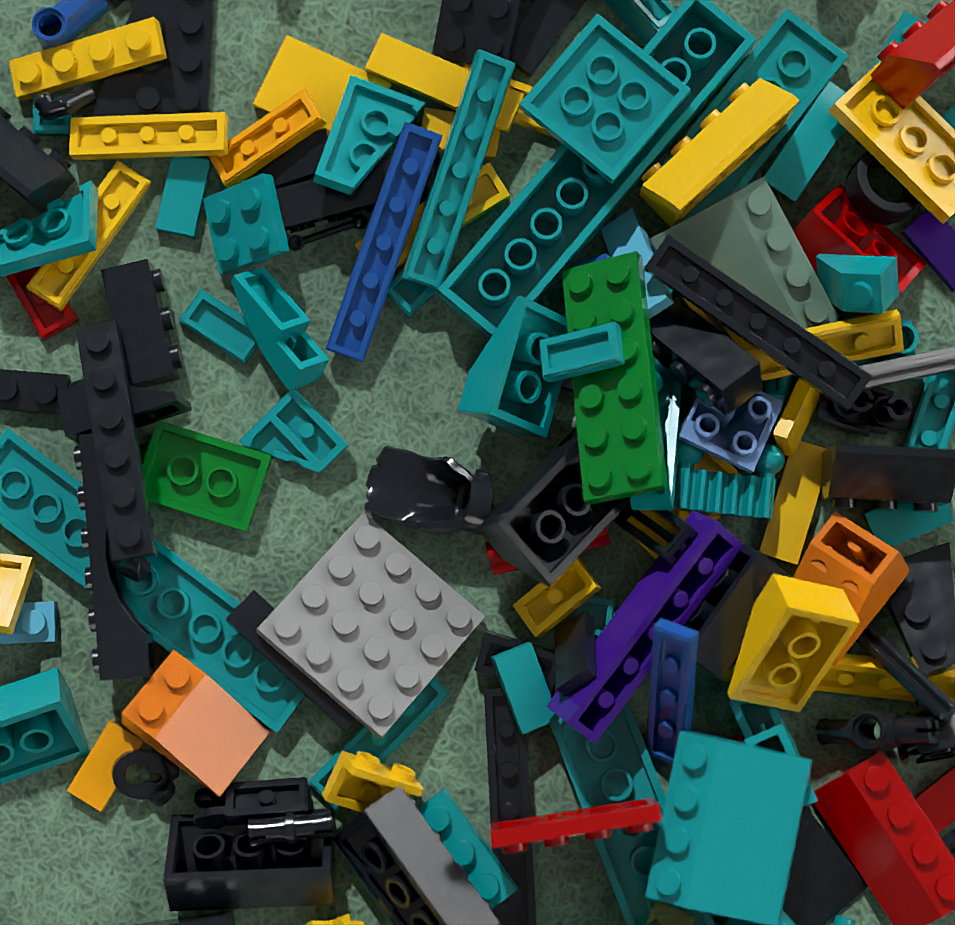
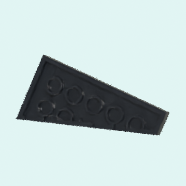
[90,0,214,117]

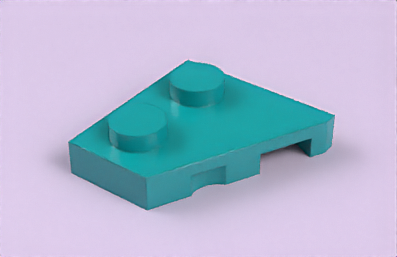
[239,389,350,473]

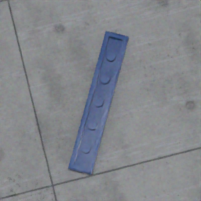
[325,122,443,363]

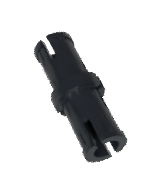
[248,811,334,846]

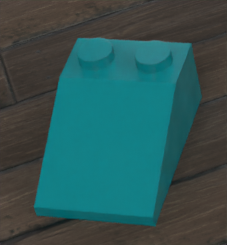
[458,296,568,438]

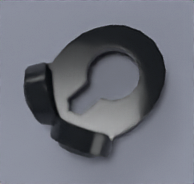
[111,749,179,806]

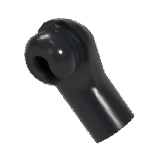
[34,85,96,121]

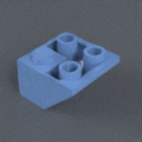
[678,391,784,474]

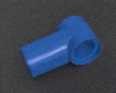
[31,0,110,50]

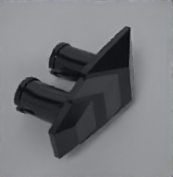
[815,387,913,437]

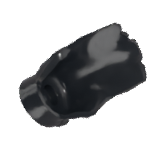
[364,446,494,535]

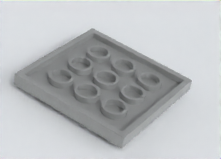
[256,512,485,740]

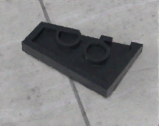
[886,542,955,678]

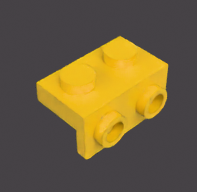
[322,751,424,812]

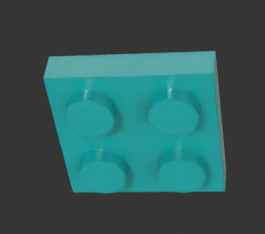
[203,173,290,275]

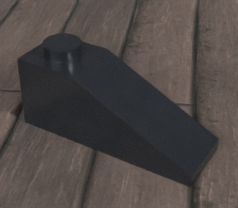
[57,379,192,444]

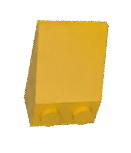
[728,574,860,712]

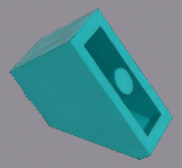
[816,254,899,314]

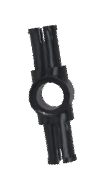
[816,712,940,750]

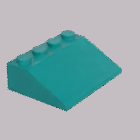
[645,731,813,925]

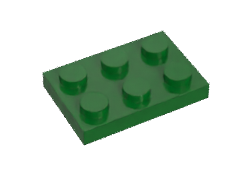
[142,421,273,533]

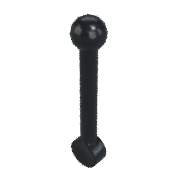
[288,214,367,251]

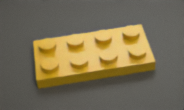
[828,61,955,224]

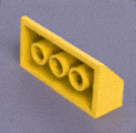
[639,78,800,227]

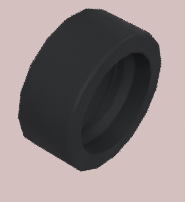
[846,151,921,225]

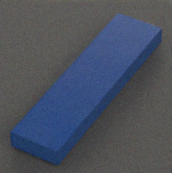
[646,618,699,765]

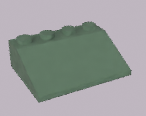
[648,177,840,340]

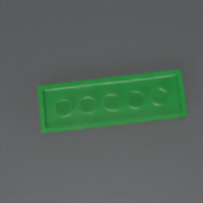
[562,251,668,505]

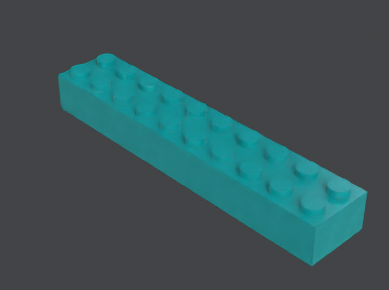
[437,0,757,340]

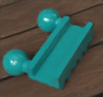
[673,439,785,521]

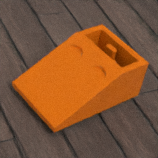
[793,511,910,666]

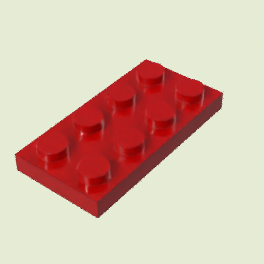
[490,797,662,854]

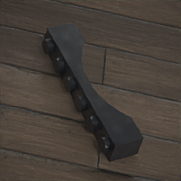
[74,434,156,681]

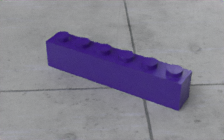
[546,510,744,744]

